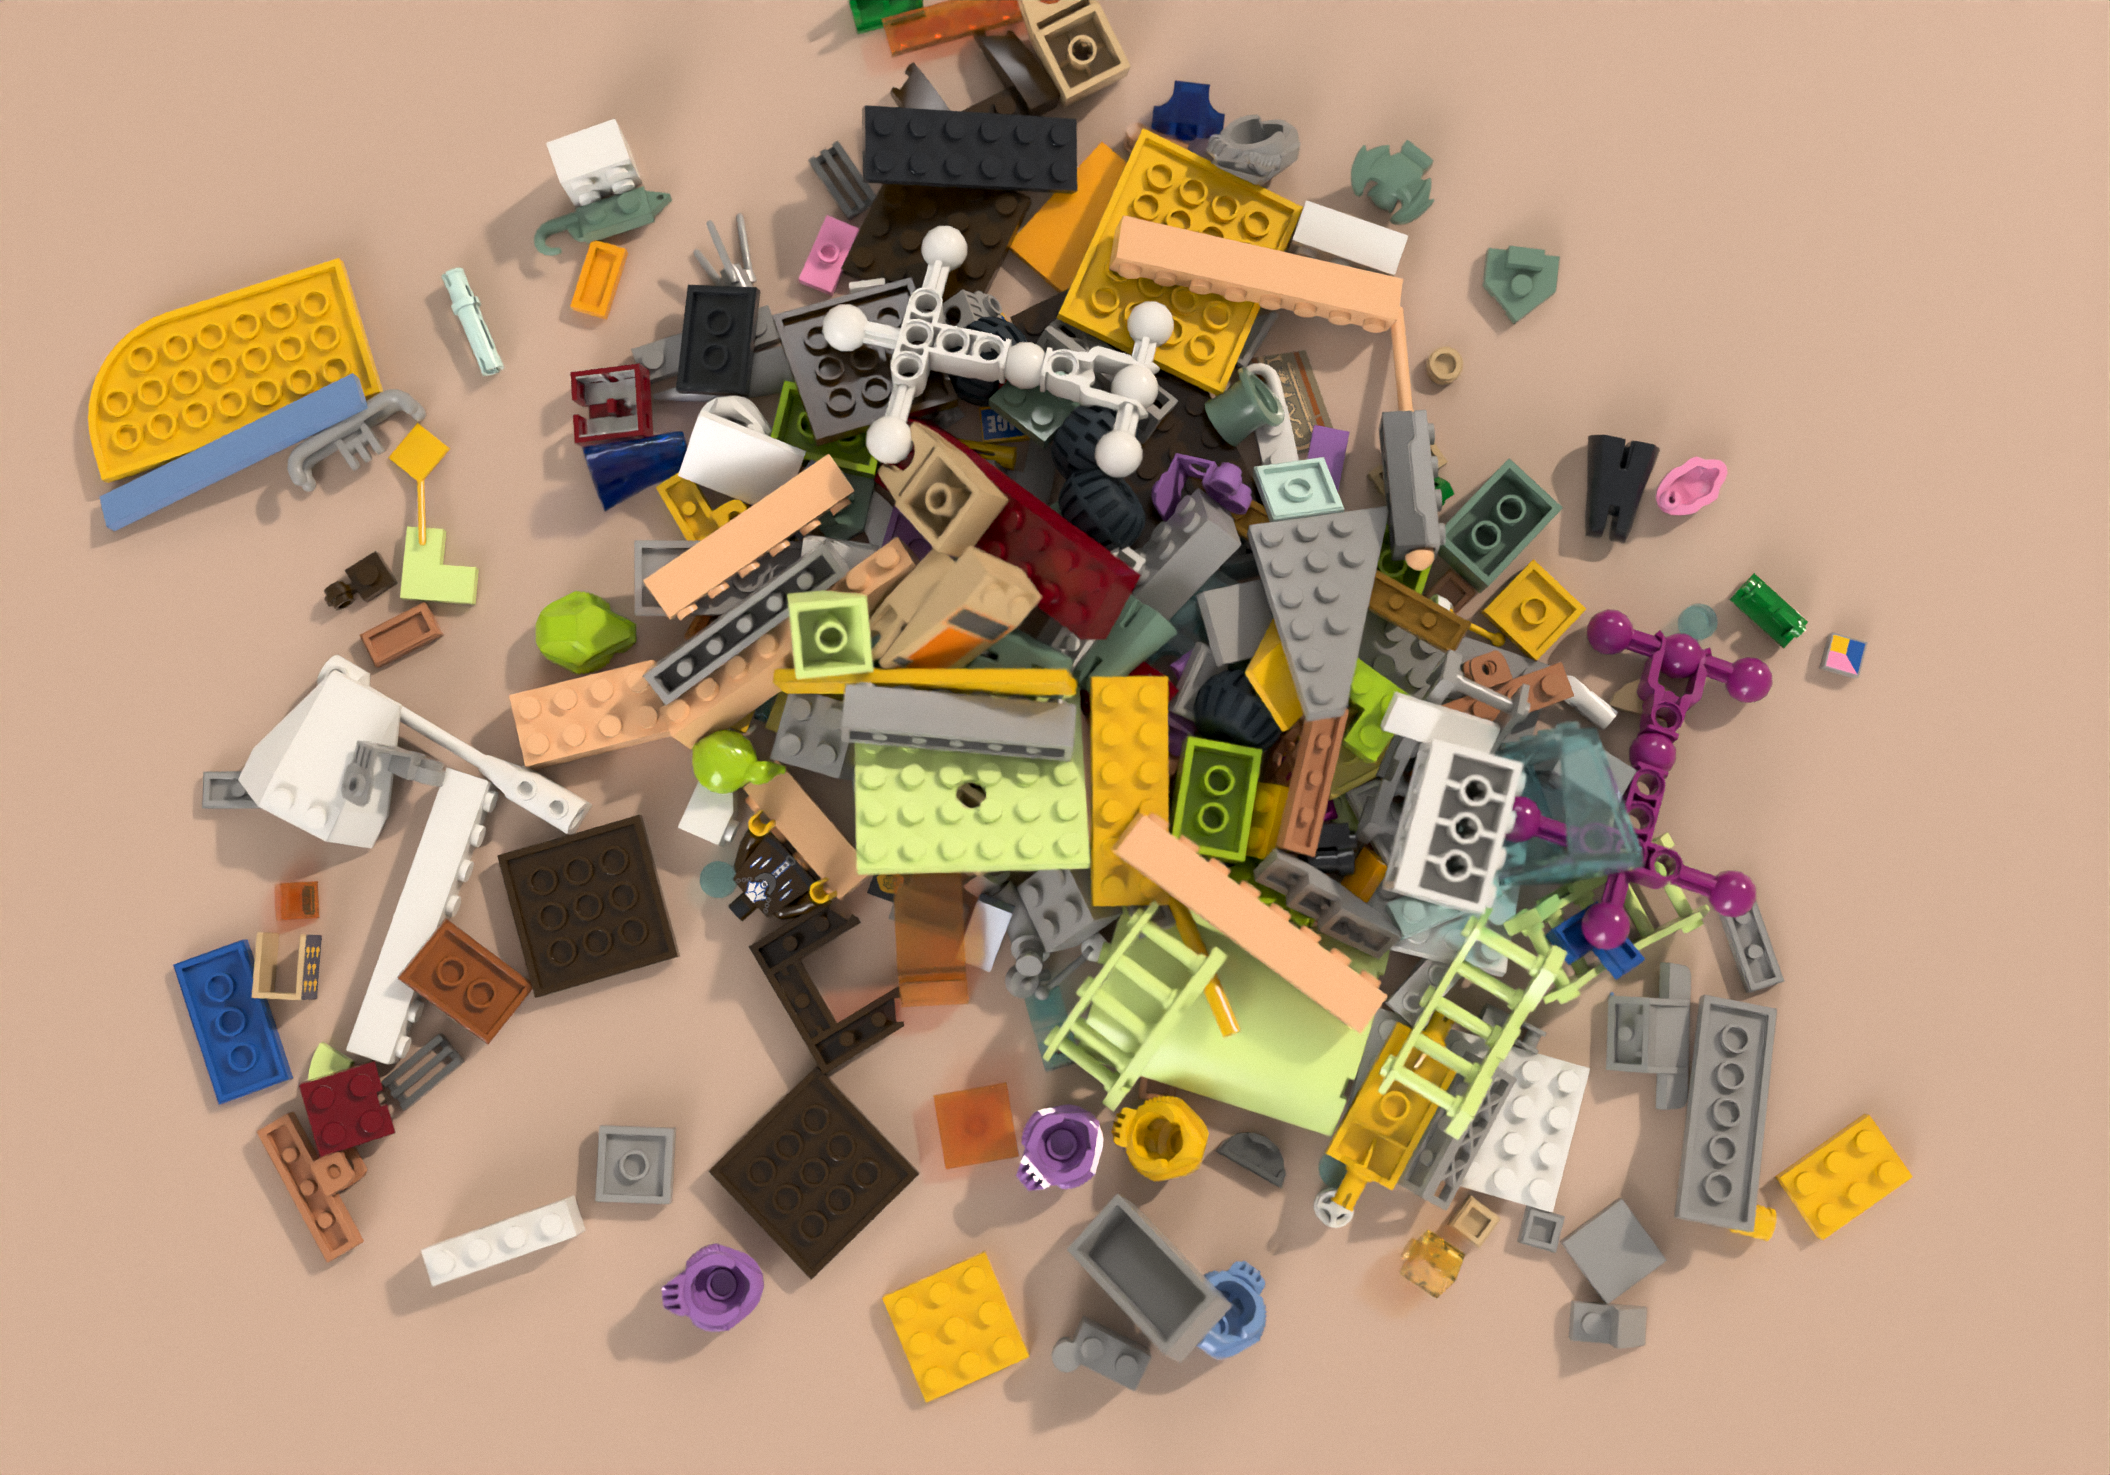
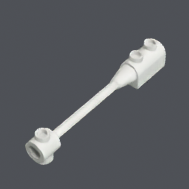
[317,655,593,835]

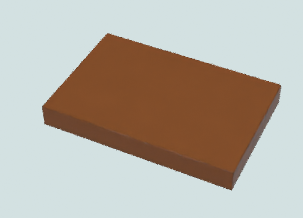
[397,918,532,1045]

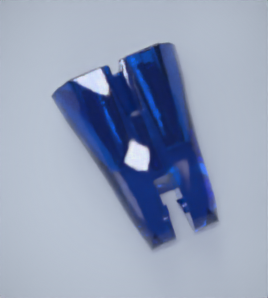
[582,431,687,511]

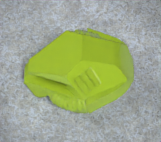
[535,590,636,675]

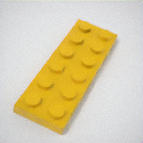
[1090,677,1169,906]

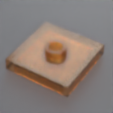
[933,1082,1019,1169]

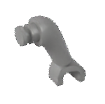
[962,871,1050,976]

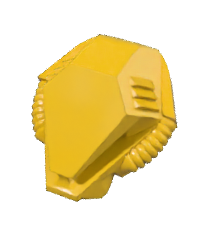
[1111,1096,1209,1182]

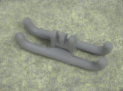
[287,389,426,492]

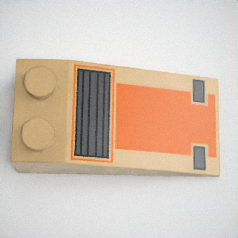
[879,546,1042,669]

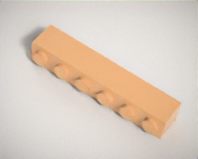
[643,454,855,621]

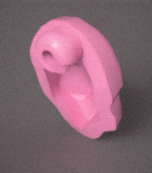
[1655,456,1728,515]

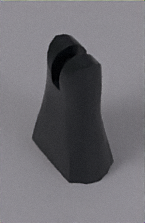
[1585,434,1660,543]

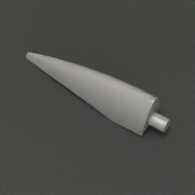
[653,346,794,402]

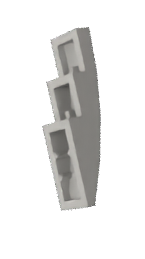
[1254,847,1402,959]

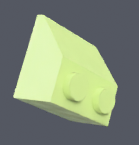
[787,590,873,679]

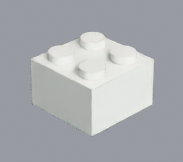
[546,119,642,207]

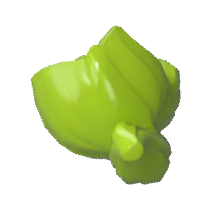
[692,729,786,794]

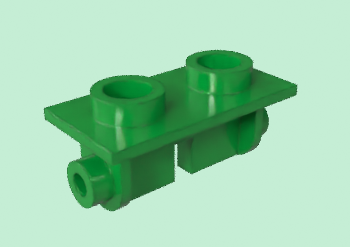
[1729,573,1808,649]

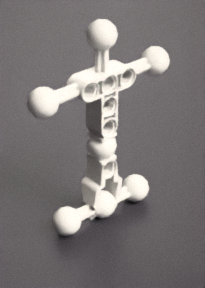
[822,226,1174,478]

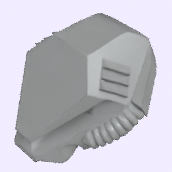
[1206,115,1300,185]

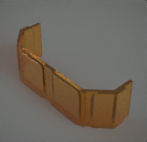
[893,872,970,1008]

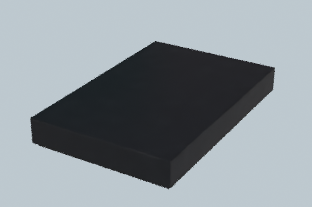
[676,285,761,397]

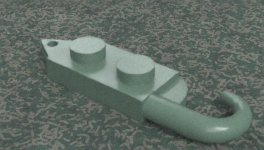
[534,186,672,256]

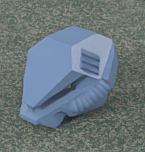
[1197,1261,1267,1360]

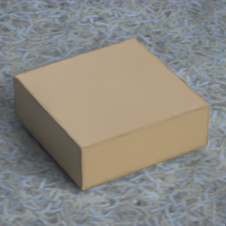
[1447,1195,1501,1249]

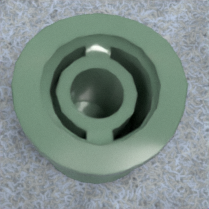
[1205,367,1285,446]

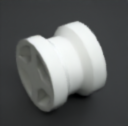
[1314,1187,1354,1228]

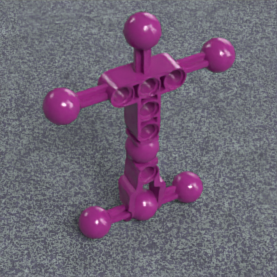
[1504,609,1773,950]

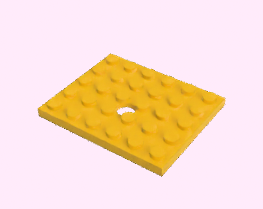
[1056,128,1303,396]

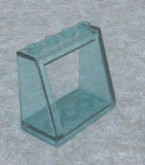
[1494,722,1644,886]

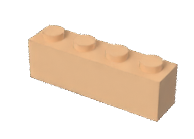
[743,760,872,900]

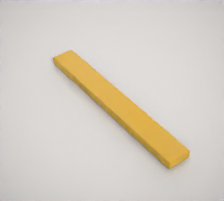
[773,669,1077,695]

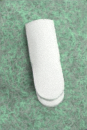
[1564,675,1618,730]

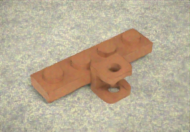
[1442,650,1574,722]
[257,1112,367,1263]

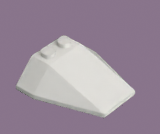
[238,670,402,848]

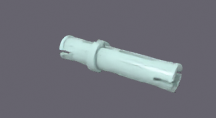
[441,268,504,376]

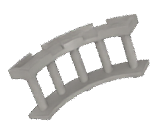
[1356,649,1530,864]

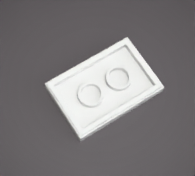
[678,410,806,505]

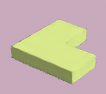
[400,526,479,605]

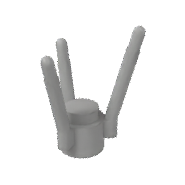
[694,213,757,287]

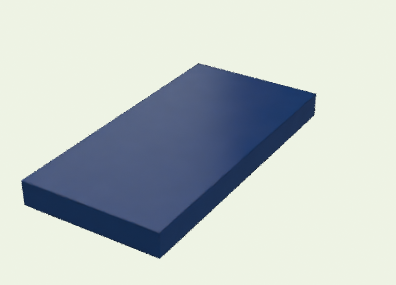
[173,939,293,1105]

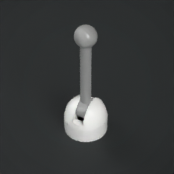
[1035,932,1108,1000]

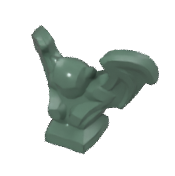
[1351,140,1435,225]

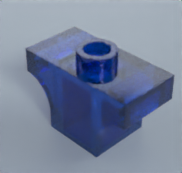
[1151,80,1225,141]

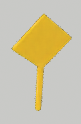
[388,423,450,545]

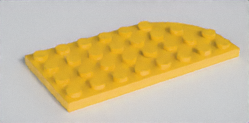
[88,258,383,483]

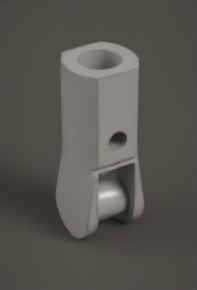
[1478,1003,1547,1054]

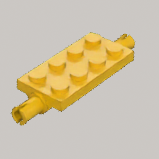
[1325,1010,1464,1212]

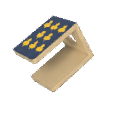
[252,932,322,1000]

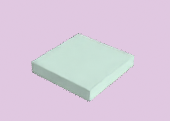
[1253,457,1344,522]

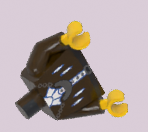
[728,810,837,922]

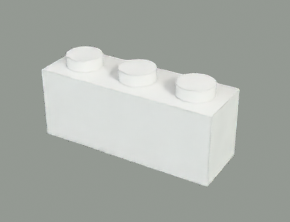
[1289,200,1408,277]

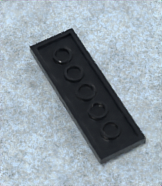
[862,105,1077,194]

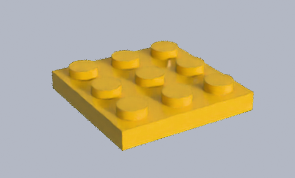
[882,1251,1029,1403]

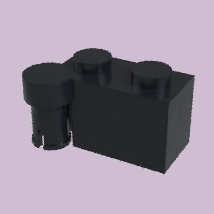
[1298,823,1357,876]

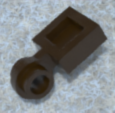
[324,551,398,611]

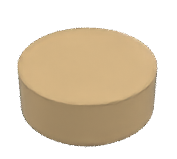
[1425,347,1463,385]

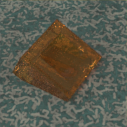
[275,881,319,921]

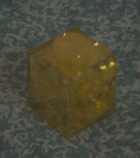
[1399,1229,1465,1299]

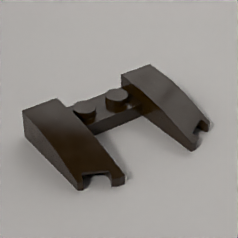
[890,31,1061,116]
[749,900,904,1074]

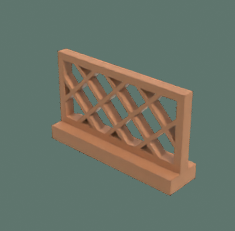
[1263,709,1349,857]

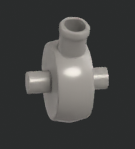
[1005,965,1051,998]

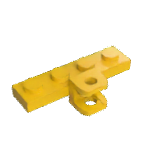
[656,473,750,541]

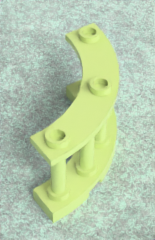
[1503,832,1710,1004]
[1043,901,1228,1112]
[1378,907,1568,1140]

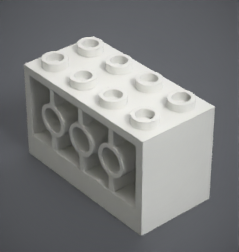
[1381,739,1526,914]

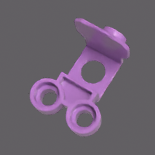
[1151,453,1252,522]

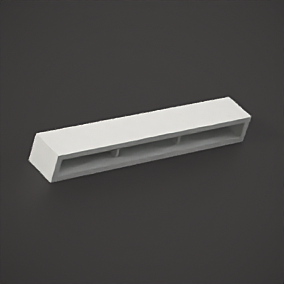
[346,768,498,1064]

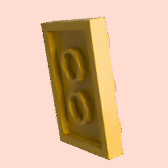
[1775,1114,1913,1240]

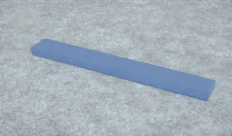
[99,373,368,531]

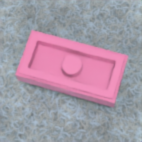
[798,215,860,296]

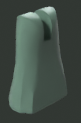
[1072,595,1177,694]
[965,628,1073,699]

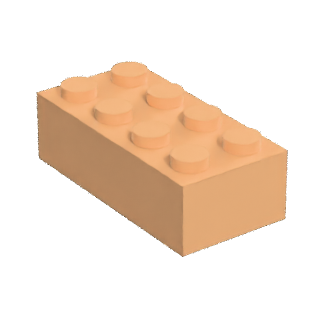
[509,659,671,770]

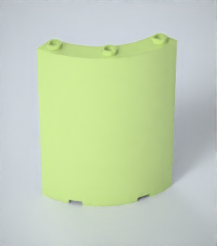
[1073,906,1390,1137]

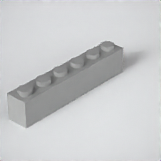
[643,538,850,705]
[841,682,1076,761]

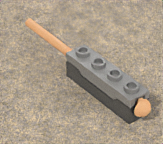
[1379,306,1446,570]

